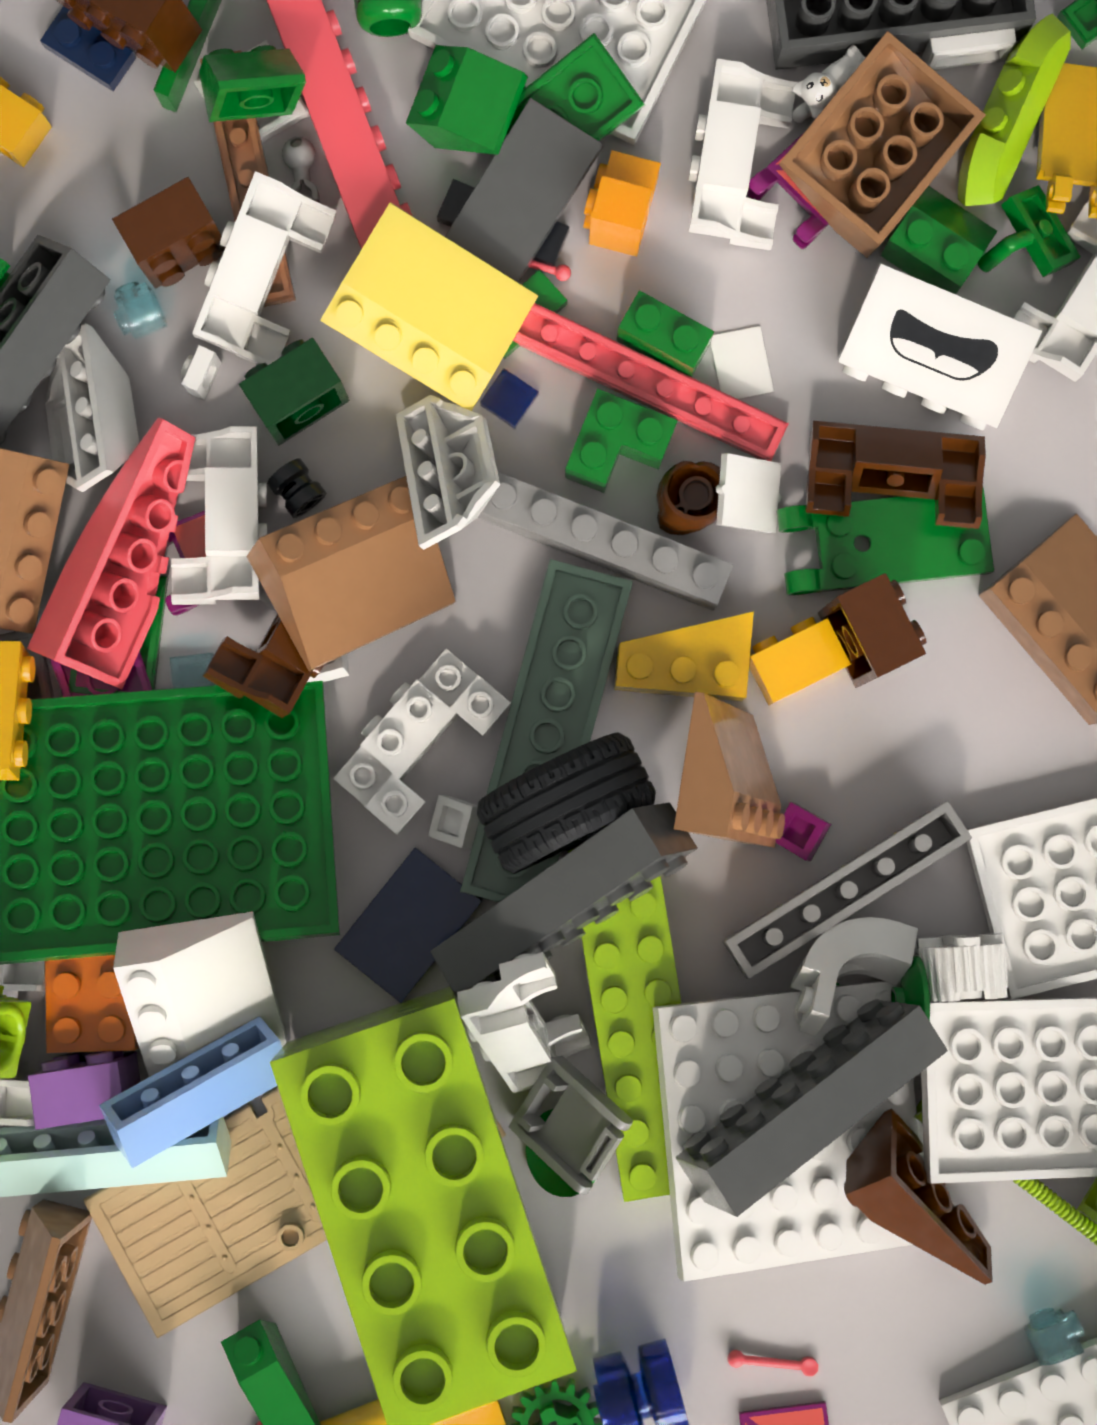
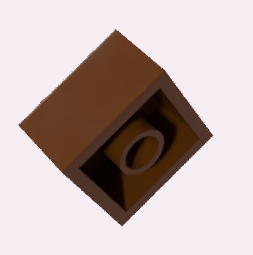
[112,177,226,289]

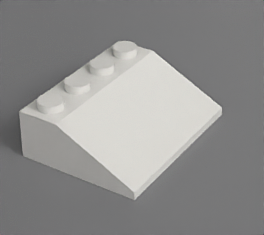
[113,912,288,1077]

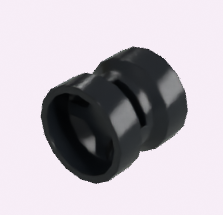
[267,458,327,518]

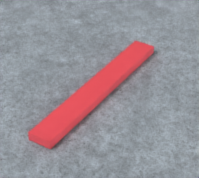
[513,303,789,461]

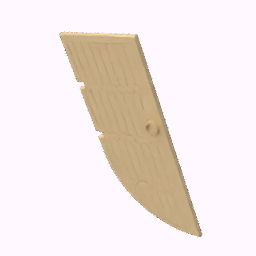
[83,1087,506,1339]

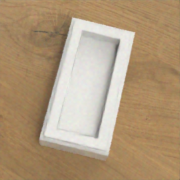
[922,28,1016,70]

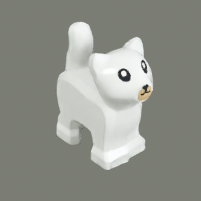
[792,44,866,123]

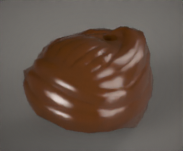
[656,461,720,535]

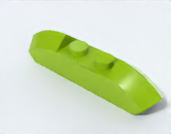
[958,13,1071,206]

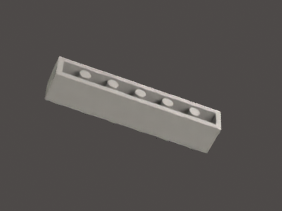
[478,472,734,611]
[722,801,972,979]

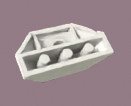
[45,323,139,492]
[396,395,500,550]

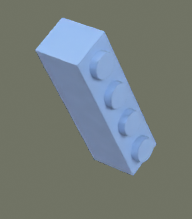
[99,1016,282,1168]

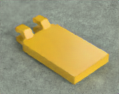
[1036,63,1097,218]

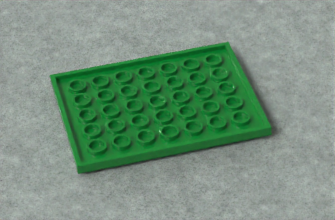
[0,680,340,965]

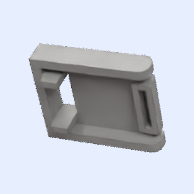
[508,1056,633,1195]

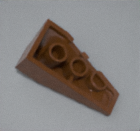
[844,1108,993,1285]

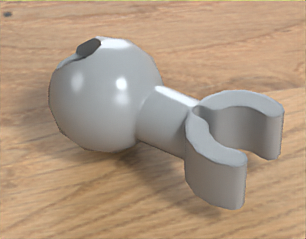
[282,137,320,203]

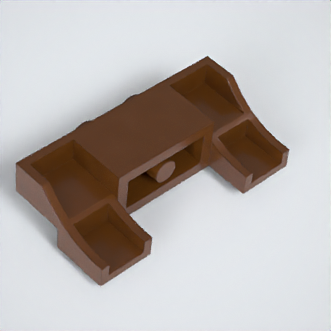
[806,420,986,529]
[202,614,325,718]

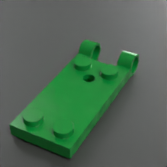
[776,488,994,596]

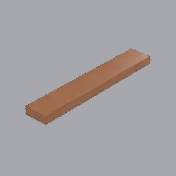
[200,50,296,307]

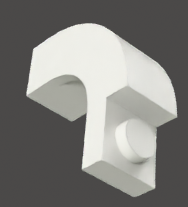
[790,917,918,1036]

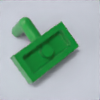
[978,185,1081,277]

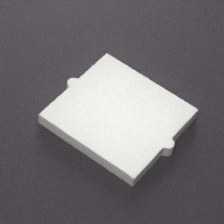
[716,453,782,533]

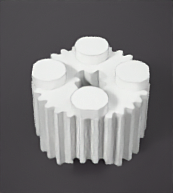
[916,933,1009,1002]

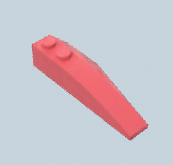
[27,418,196,690]

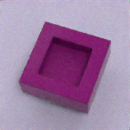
[776,802,832,862]

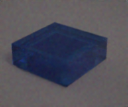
[480,368,539,429]

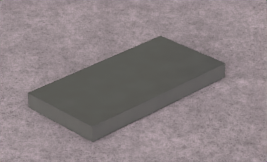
[445,98,603,283]

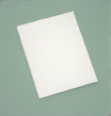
[711,326,774,399]

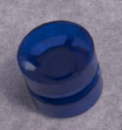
[593,1338,689,1425]

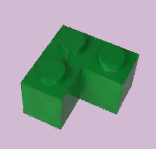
[565,389,678,493]

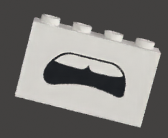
[837,263,1042,431]

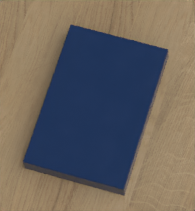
[334,847,482,1003]

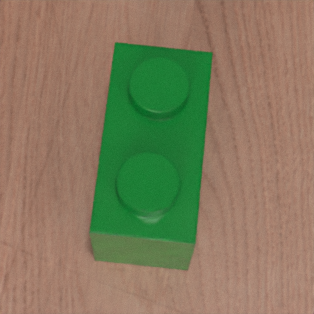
[616,290,715,377]

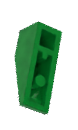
[221,1319,321,1425]

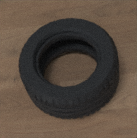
[477,732,656,874]

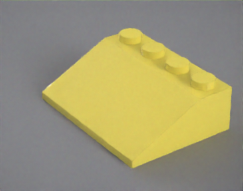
[320,202,538,411]

